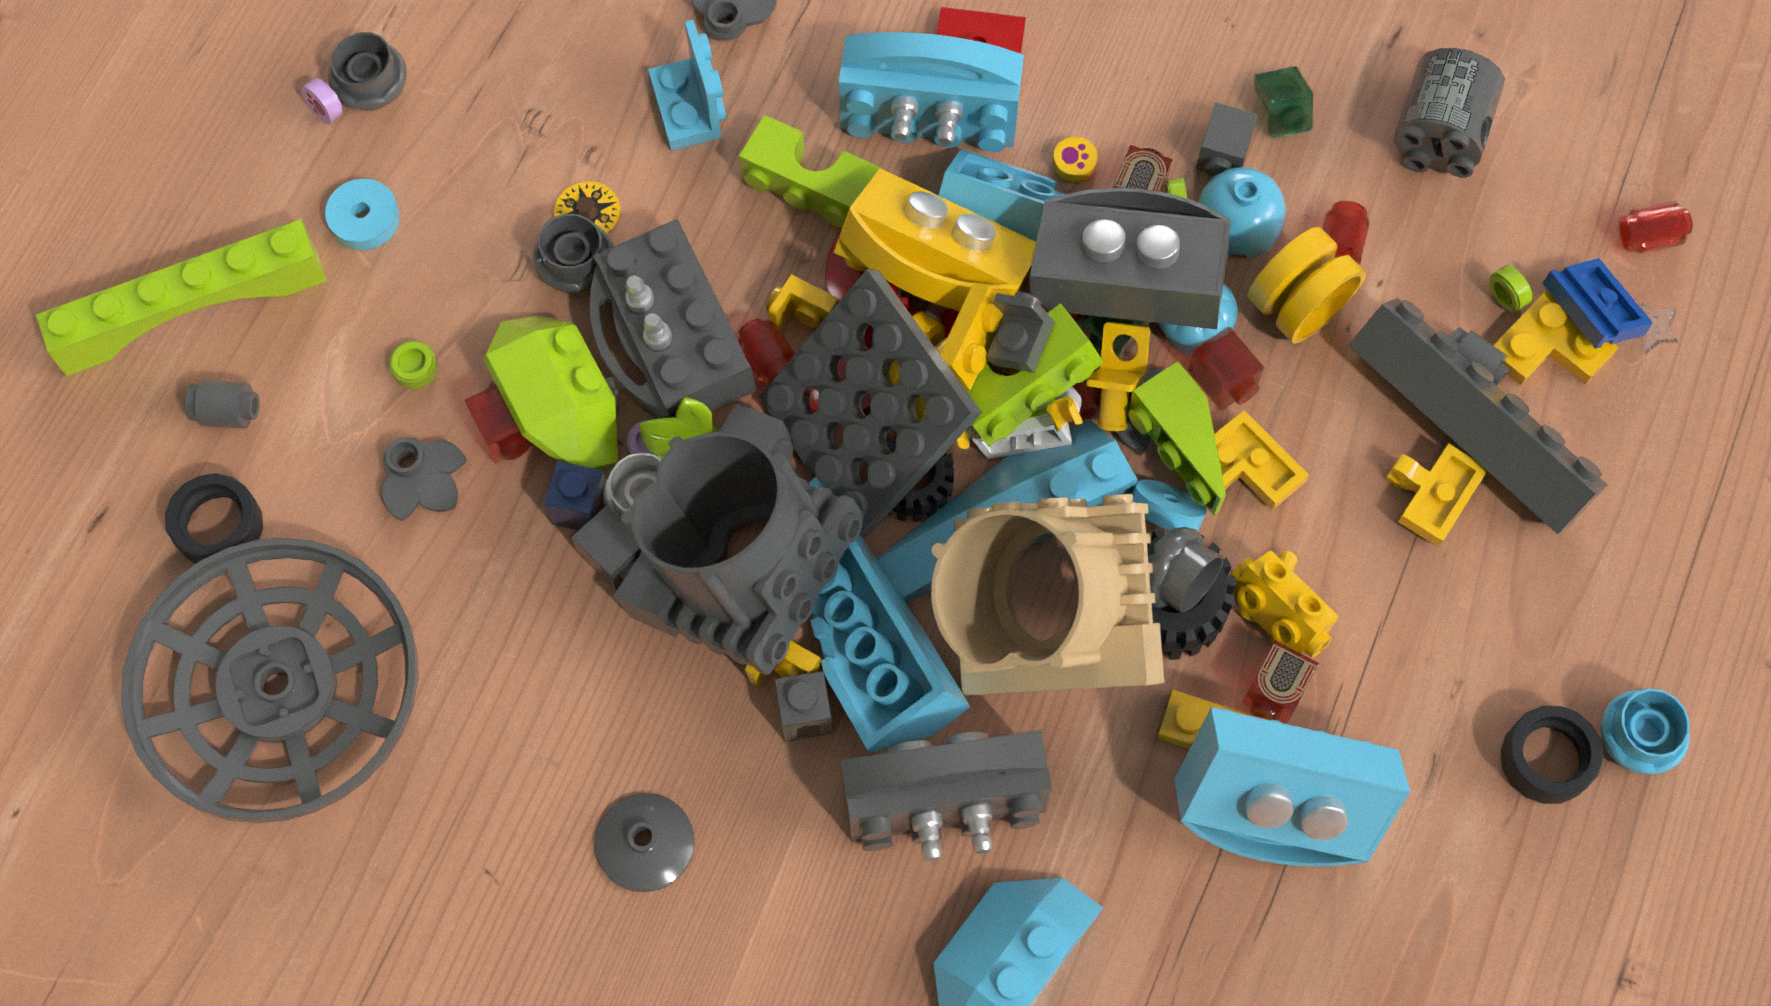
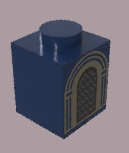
[544,461,606,530]

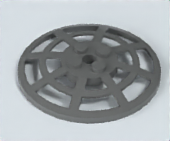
[121,538,418,823]

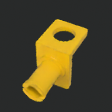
[1086,322,1151,431]

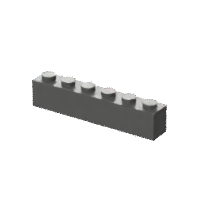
[1348,298,1608,534]

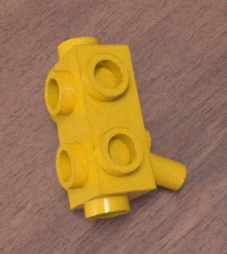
[1230,550,1339,658]

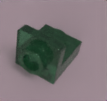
[1254,66,1313,138]

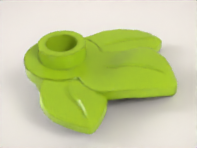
[639,397,719,459]

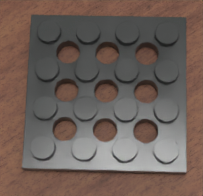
[759,269,982,538]

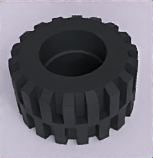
[1147,528,1236,660]

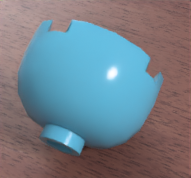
[1198,167,1286,259]

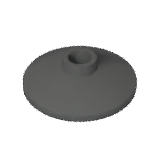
[595,794,695,892]

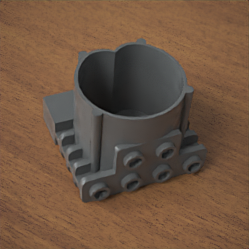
[614,432,863,675]

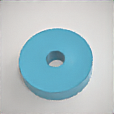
[325,179,400,250]
[1132,480,1207,531]

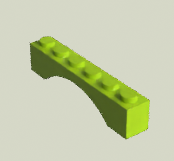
[36,219,327,376]

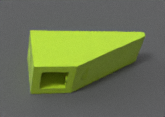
[1128,361,1226,516]

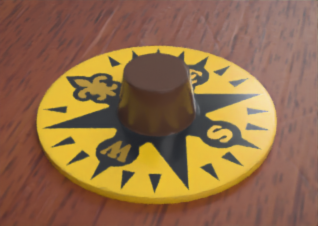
[554,181,620,234]

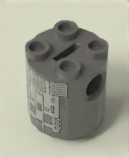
[1394,48,1505,178]

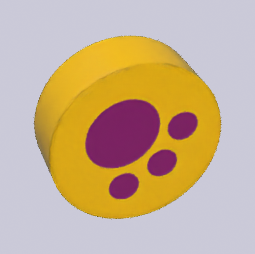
[1053,137,1098,183]

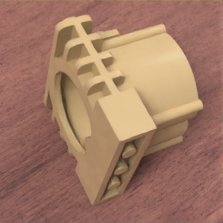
[931,494,1164,695]

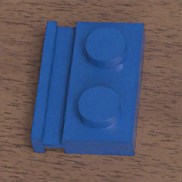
[1542,258,1653,349]

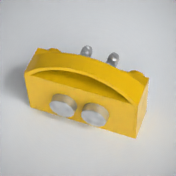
[834,168,1036,323]

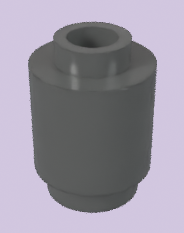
[1450,327,1509,386]
[185,380,260,429]

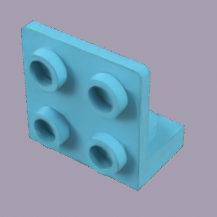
[648,19,726,151]

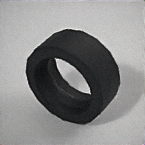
[165,473,263,564]
[1501,706,1603,804]

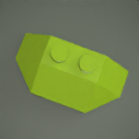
[483,315,618,470]

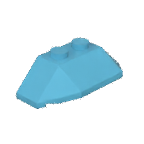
[933,878,1103,1006]

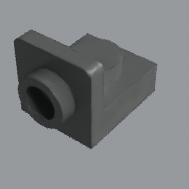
[986,292,1054,372]

